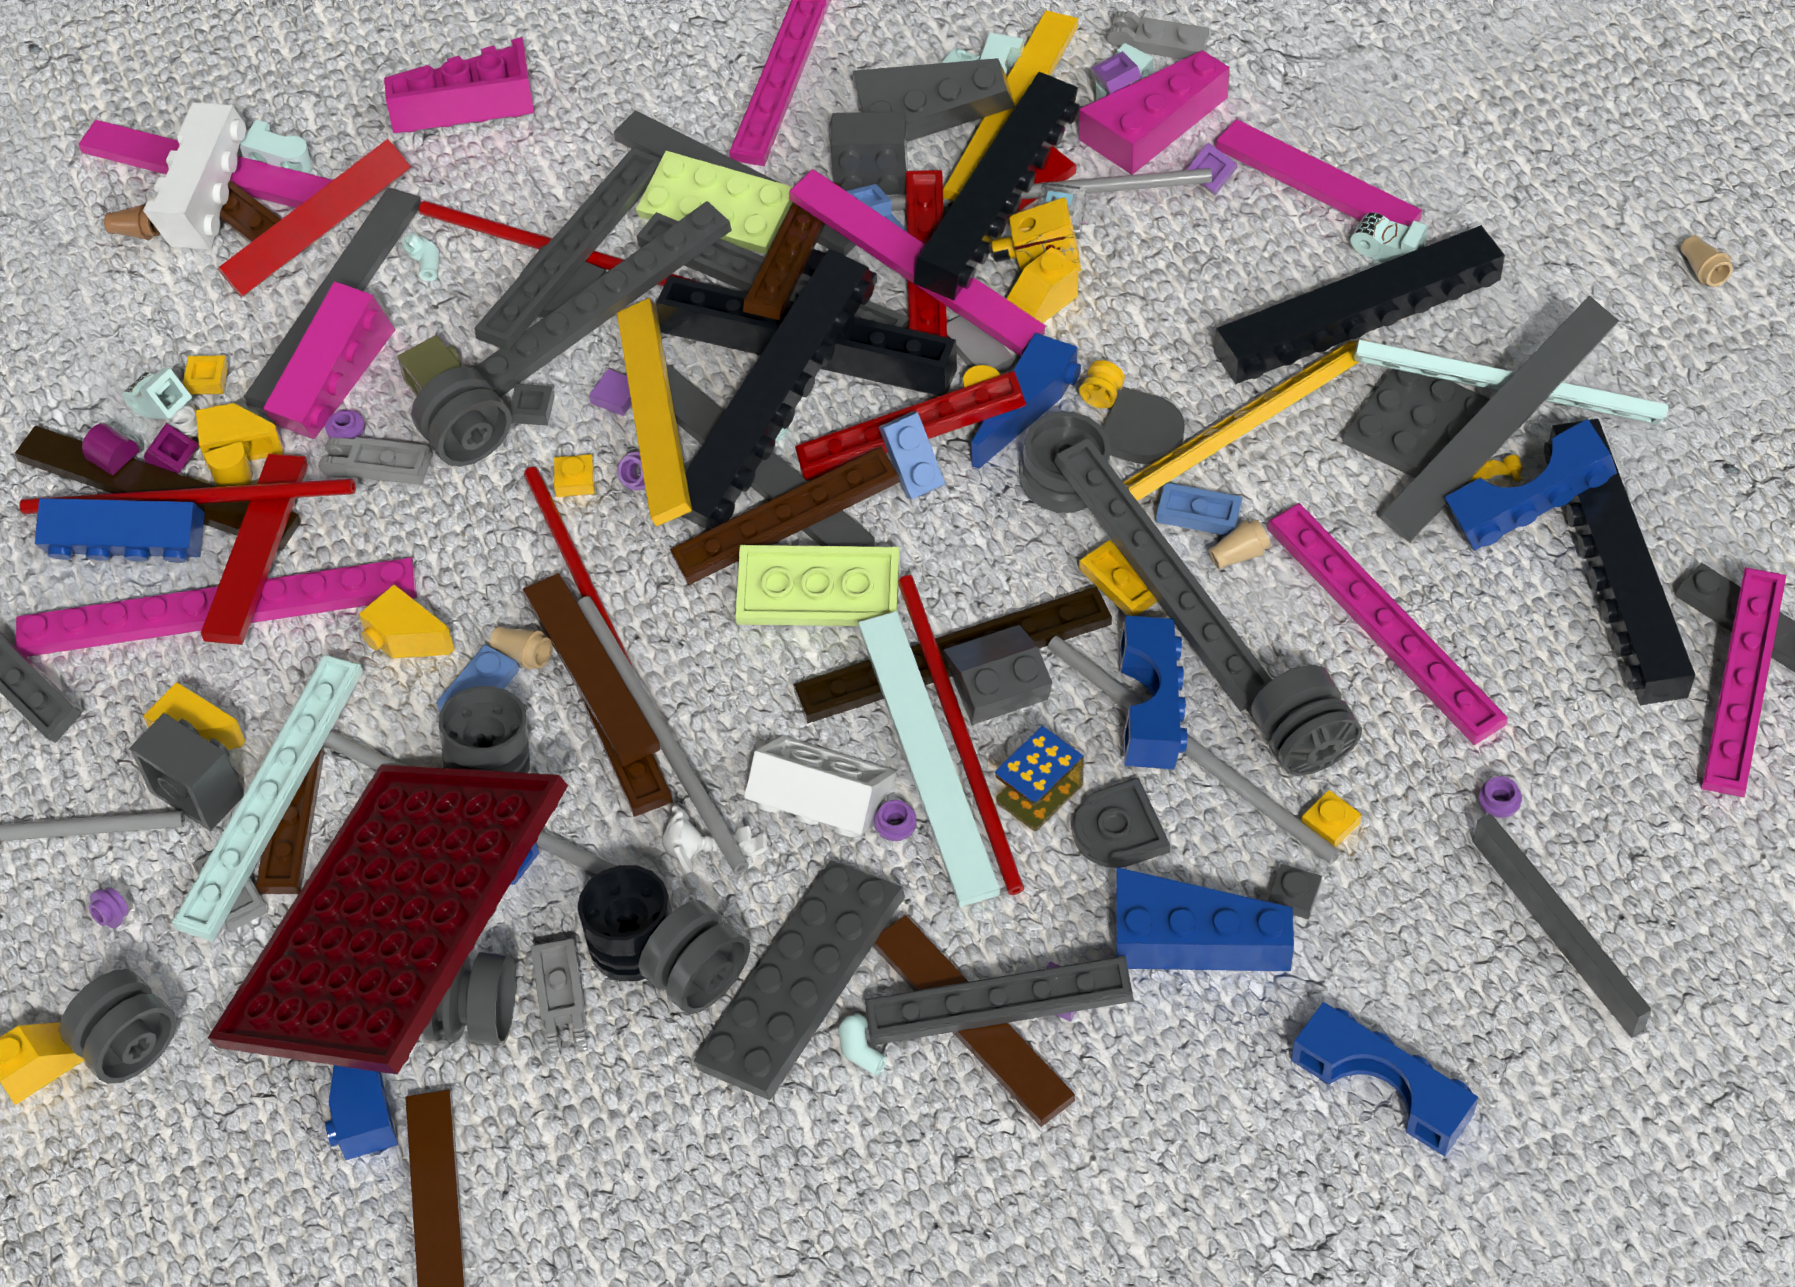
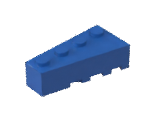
[1116,867,1294,971]

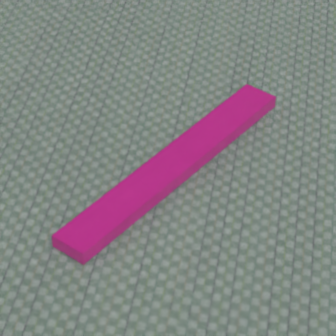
[729,0,831,166]
[78,120,333,208]
[789,169,1046,356]
[1267,503,1508,746]

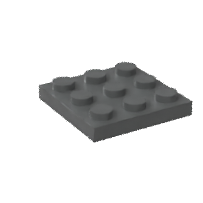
[1343,369,1490,478]

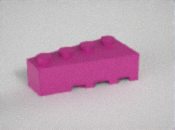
[384,37,534,133]
[1079,50,1230,175]
[263,281,395,440]

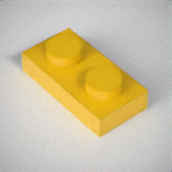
[1079,540,1158,616]

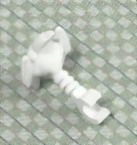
[662,806,767,872]

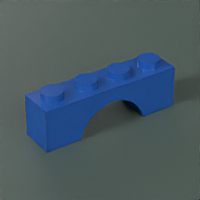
[1445,419,1617,551]
[1119,615,1188,770]
[1291,1002,1478,1157]

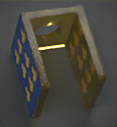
[995,726,1084,831]

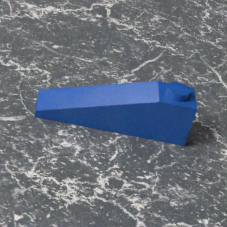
[971,333,1081,469]
[325,1065,398,1160]

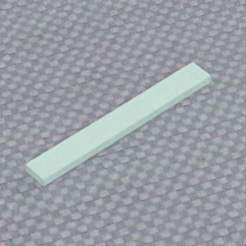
[1353,340,1669,425]
[858,611,1000,908]
[172,654,363,942]

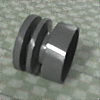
[1251,665,1362,776]
[439,686,530,773]
[422,952,516,1046]

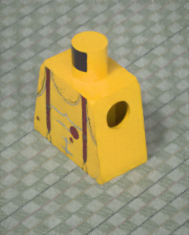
[992,197,1082,273]

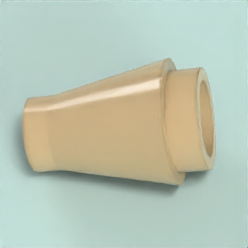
[1681,235,1733,287]
[1208,519,1271,570]
[490,626,552,670]

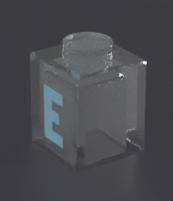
[1037,182,1092,239]

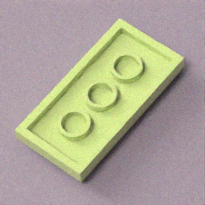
[636,151,793,255]
[735,545,900,626]

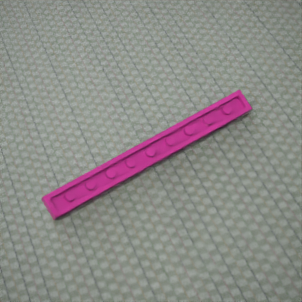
[16,557,417,657]

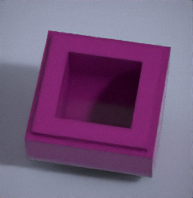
[82,423,139,476]
[144,423,199,474]

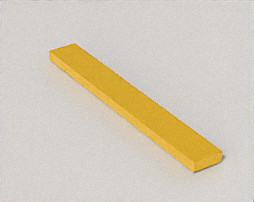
[943,10,1078,201]
[617,298,692,526]
[1123,340,1370,501]

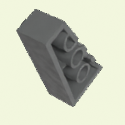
[853,58,1015,142]

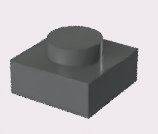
[509,384,555,426]
[1268,864,1322,920]

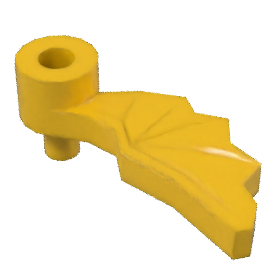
[1468,455,1523,483]

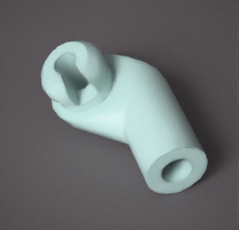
[402,233,439,281]
[838,1014,887,1076]

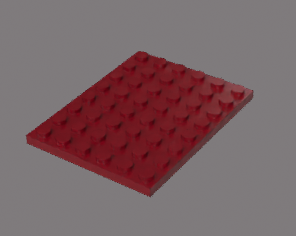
[208,765,568,1075]

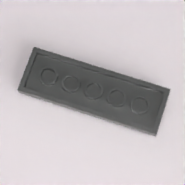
[694,860,905,1101]

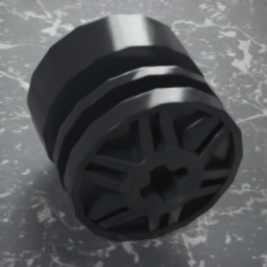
[577,865,672,981]

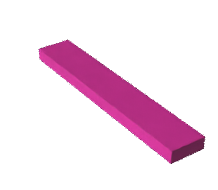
[1216,119,1422,227]
[1701,567,1787,797]

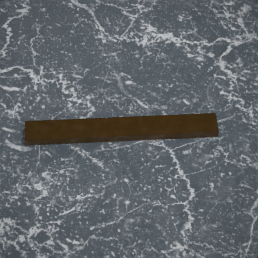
[15,426,301,551]
[793,586,1112,724]

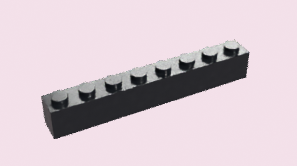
[914,71,1080,300]
[1214,225,1505,384]
[681,249,874,530]
[656,275,957,396]
[1544,418,1695,706]

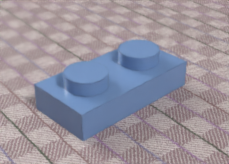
[879,411,945,500]
[1156,483,1243,536]
[436,645,519,712]

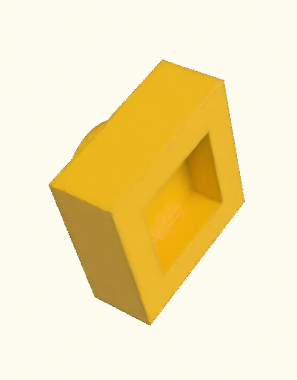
[183,355,228,395]
[554,454,595,497]
[1301,790,1362,847]

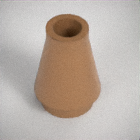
[104,203,160,240]

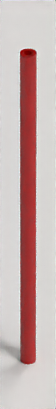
[419,201,702,287]
[524,467,637,675]
[19,479,356,514]
[898,575,1025,895]

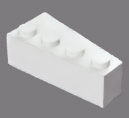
[143,102,246,250]

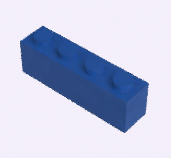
[34,498,205,563]

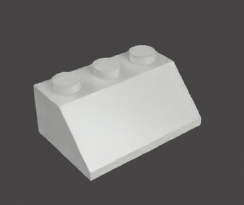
[744,736,897,837]

